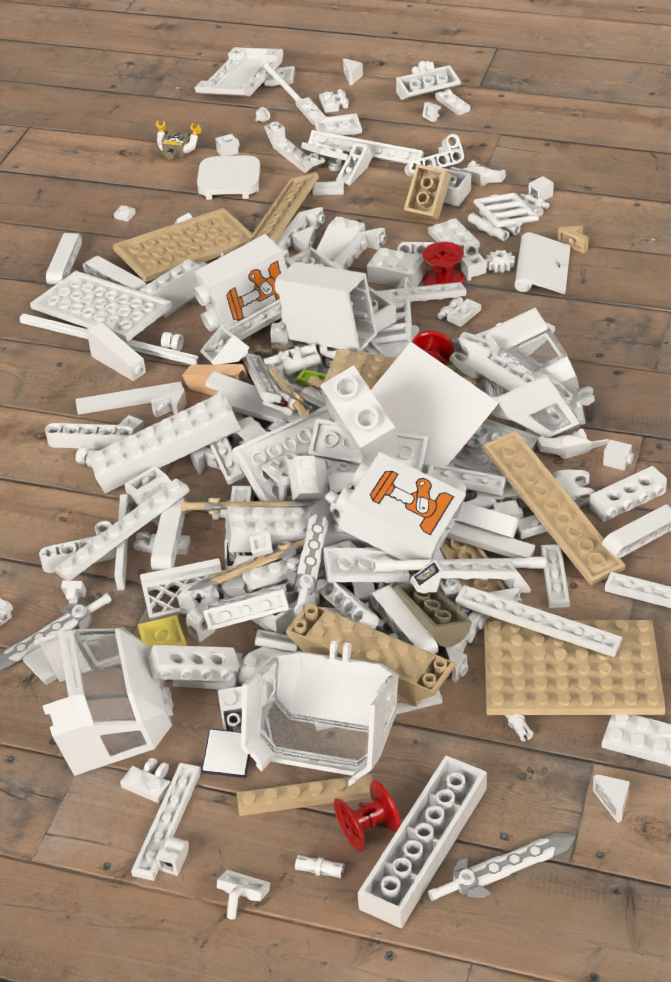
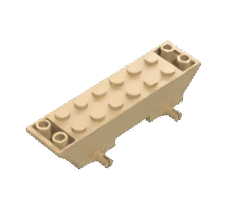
[286,603,456,707]

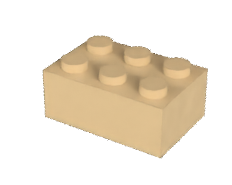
[404,164,451,221]

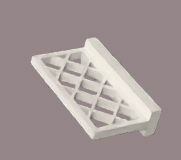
[140,558,229,621]

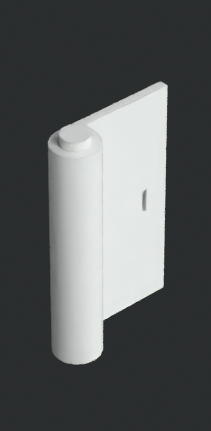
[514,233,571,294]

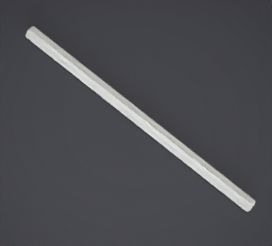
[19,314,200,365]

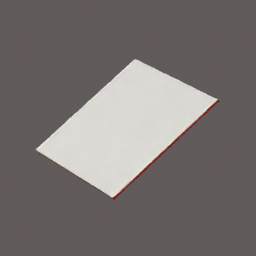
[371,342,499,474]

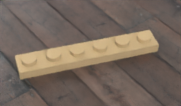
[237,774,372,816]

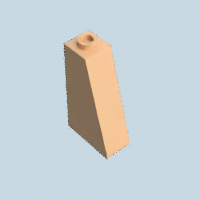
[183,364,252,396]

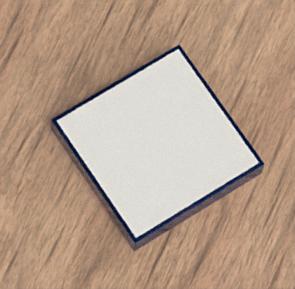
[202,728,250,778]

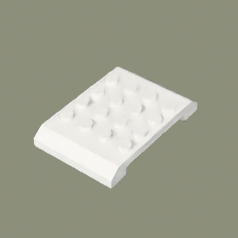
[195,47,283,97]

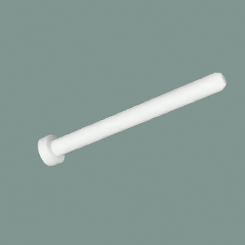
[260,59,301,101]

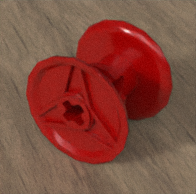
[422,241,465,286]
[412,330,454,366]
[334,780,401,852]

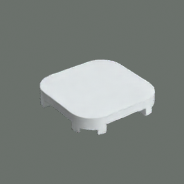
[197,155,261,200]

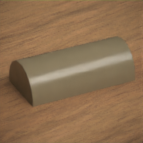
[393,583,472,647]

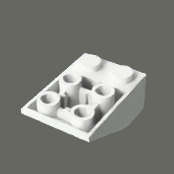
[124,466,192,526]
[218,686,270,740]

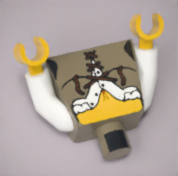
[156,121,201,160]

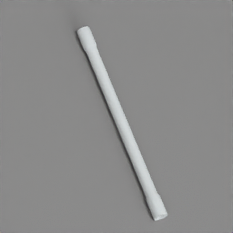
[372,556,546,572]

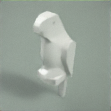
[450,160,506,186]
[537,429,609,459]

